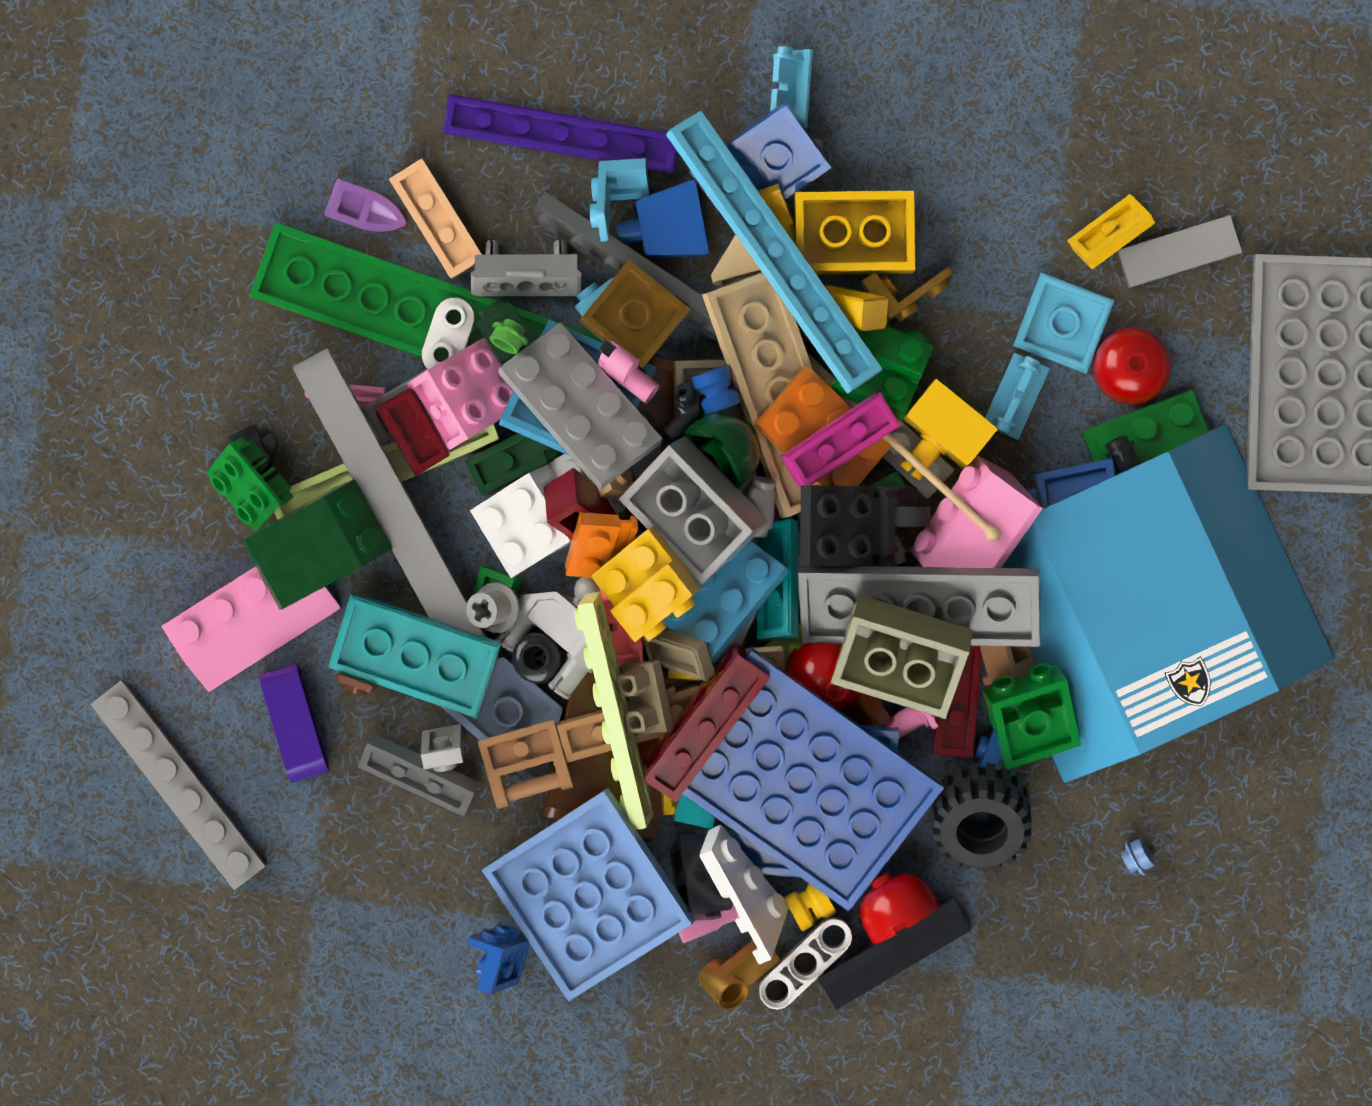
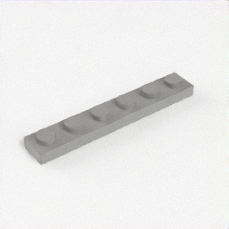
[90,680,267,890]

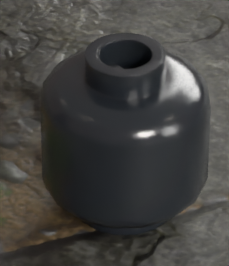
[512,633,566,683]

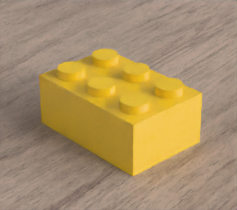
[794,191,915,275]

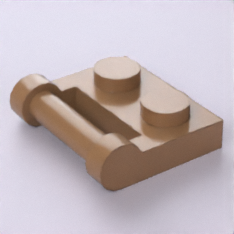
[478,719,574,809]

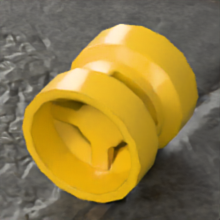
[784,884,837,932]

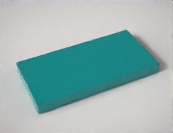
[328,592,502,719]

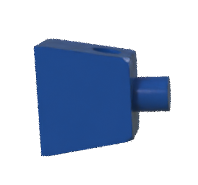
[615,180,709,258]

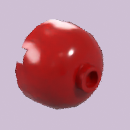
[1092,327,1172,406]
[785,642,860,711]
[860,871,940,944]

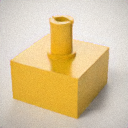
[900,379,998,481]

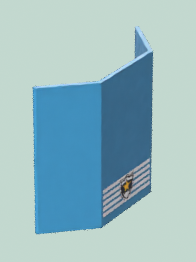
[1001,424,1334,783]

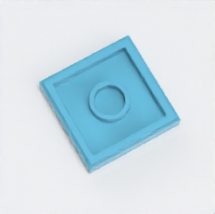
[1013,272,1114,374]

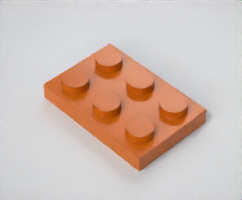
[754,366,891,486]

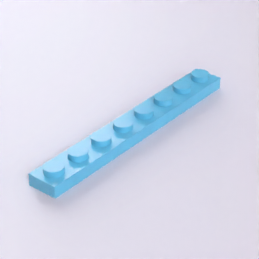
[666,111,882,394]

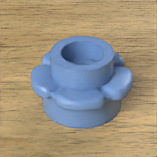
[1121,838,1155,876]

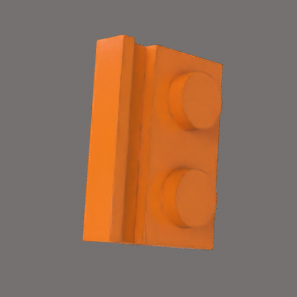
[565,512,638,578]

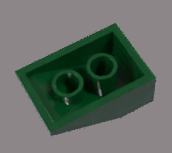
[242,479,393,610]

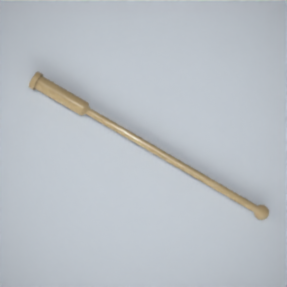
[806,349,1001,541]

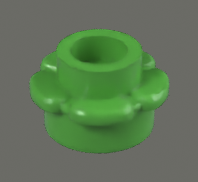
[490,319,528,354]

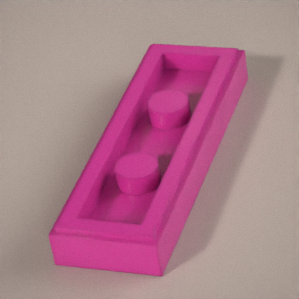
[780,392,900,490]

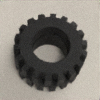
[932,763,1032,871]

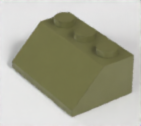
[831,594,973,719]

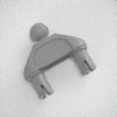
[495,577,600,700]

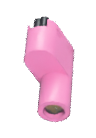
[599,341,660,404]

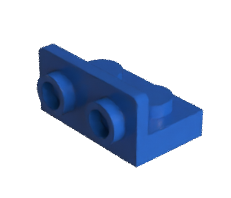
[467,924,530,995]

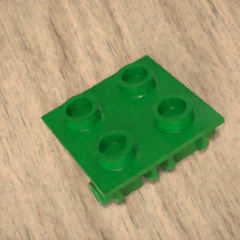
[206,436,294,532]

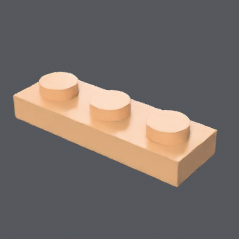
[389,159,482,280]

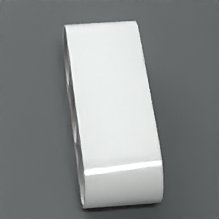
[759,916,852,1010]

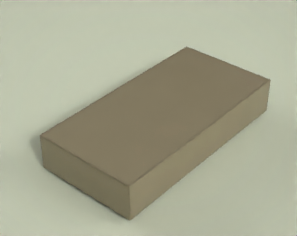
[642,629,715,681]

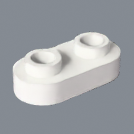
[422,298,475,369]

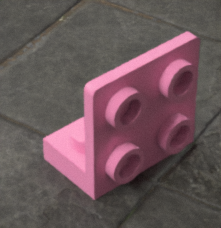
[407,338,514,451]

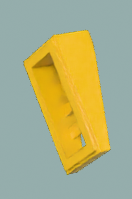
[824,284,888,331]

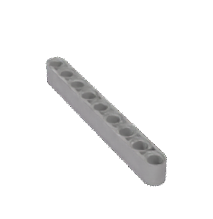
[293,348,486,637]

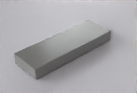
[1117,215,1242,289]

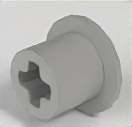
[466,582,520,633]

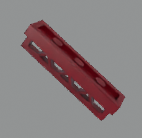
[642,642,770,802]

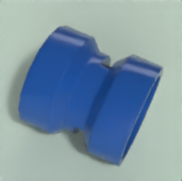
[691,364,742,415]

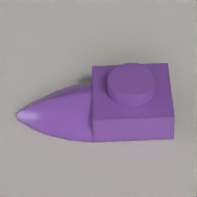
[324,178,406,232]

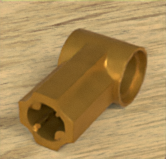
[699,940,781,1010]

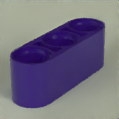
[259,663,330,783]

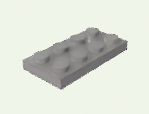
[498,322,662,490]

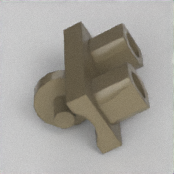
[616,660,676,734]

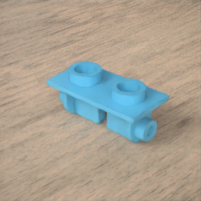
[770,46,813,128]
[985,353,1050,440]

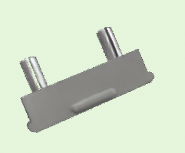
[471,240,581,296]

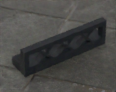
[817,895,971,1010]

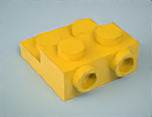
[591,526,702,642]

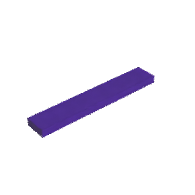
[442,94,678,174]

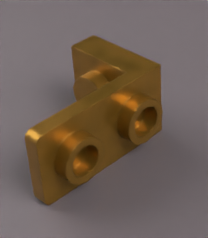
[861,266,953,322]

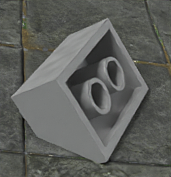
[619,436,769,585]

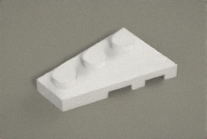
[699,825,789,964]

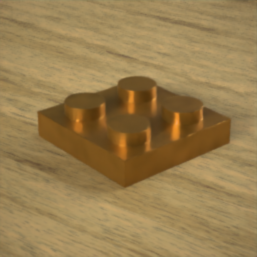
[578,259,690,370]

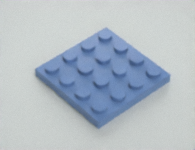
[482,788,696,1001]

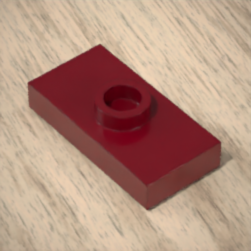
[375,387,450,476]

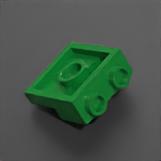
[831,320,934,422]
[983,663,1081,770]

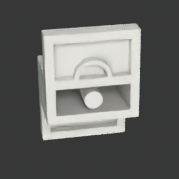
[470,454,625,578]

